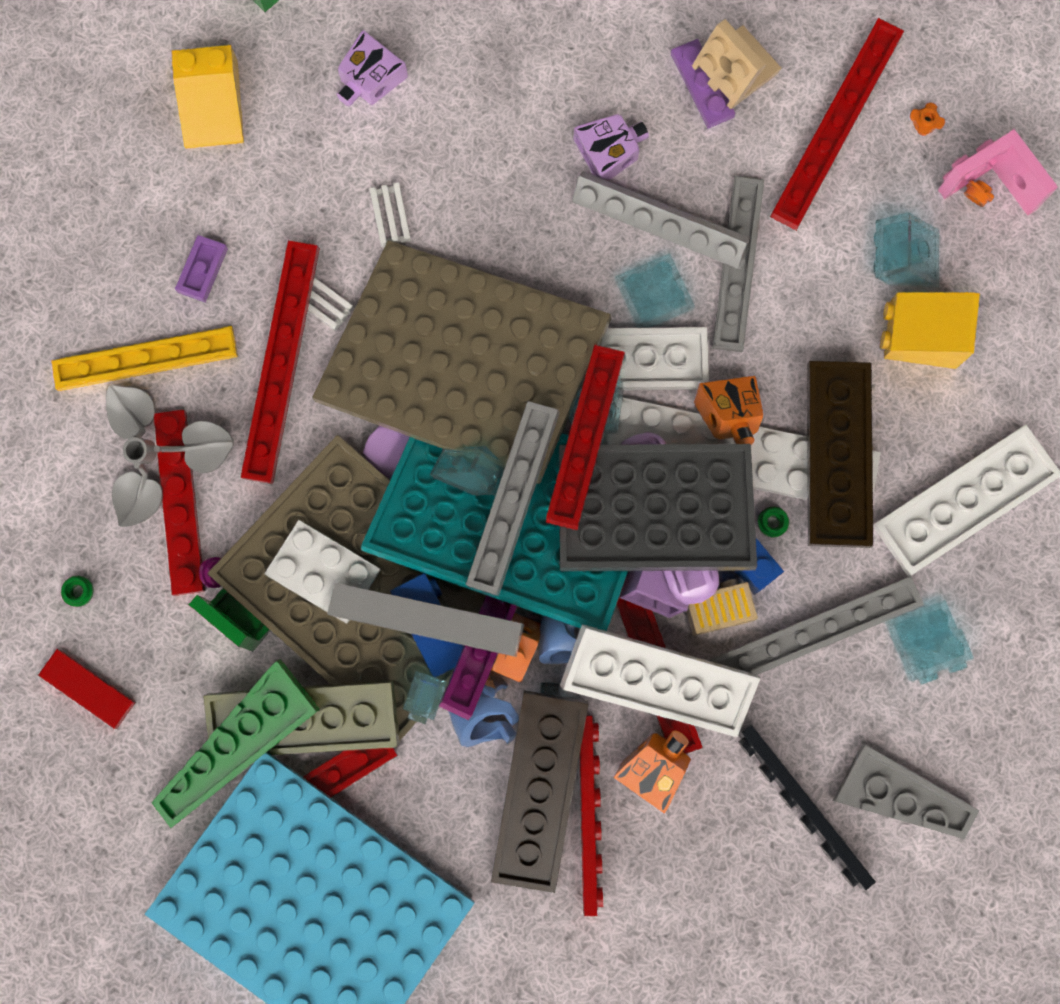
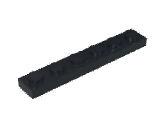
[738,724,876,890]

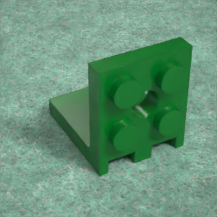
[188,588,271,652]

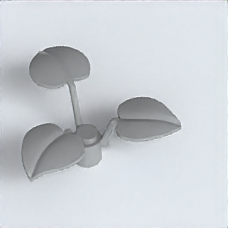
[106,385,234,527]

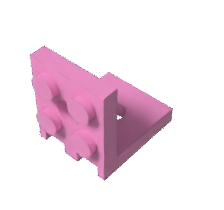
[938,129,1058,215]

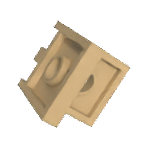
[692,19,782,110]

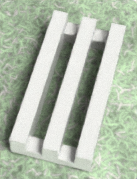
[370,182,411,247]
[308,277,354,331]

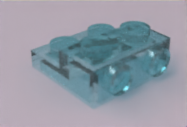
[885,600,974,684]

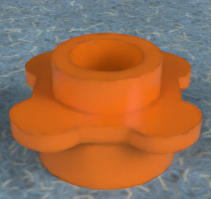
[910,102,945,136]
[964,180,994,207]

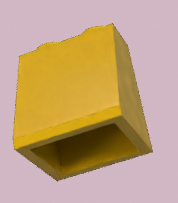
[880,292,980,369]

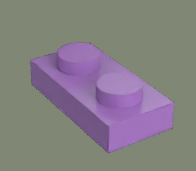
[175,235,228,303]

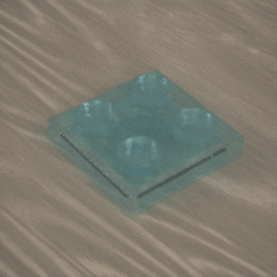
[615,254,695,328]

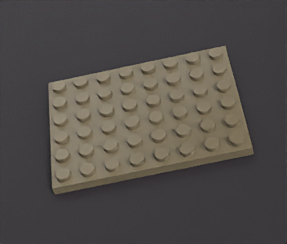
[312,240,611,484]
[207,435,518,740]

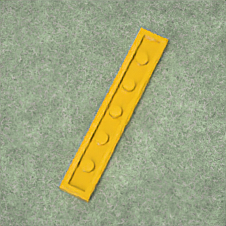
[51,326,238,391]

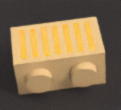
[686,579,758,636]

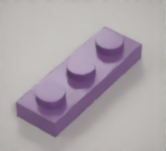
[671,39,736,129]

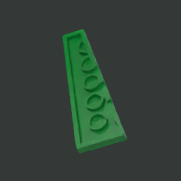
[151,659,320,828]

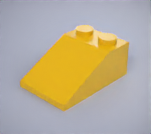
[172,45,244,149]

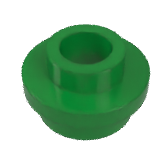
[757,506,789,538]
[61,576,94,607]

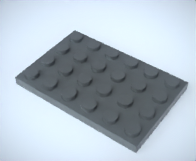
[559,444,757,571]

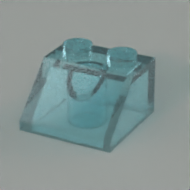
[873,212,939,287]

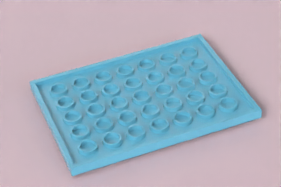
[144,752,475,1004]

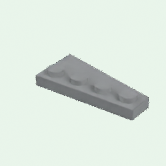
[832,744,979,839]

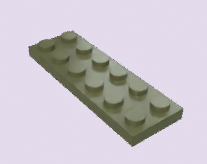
[203,680,400,755]

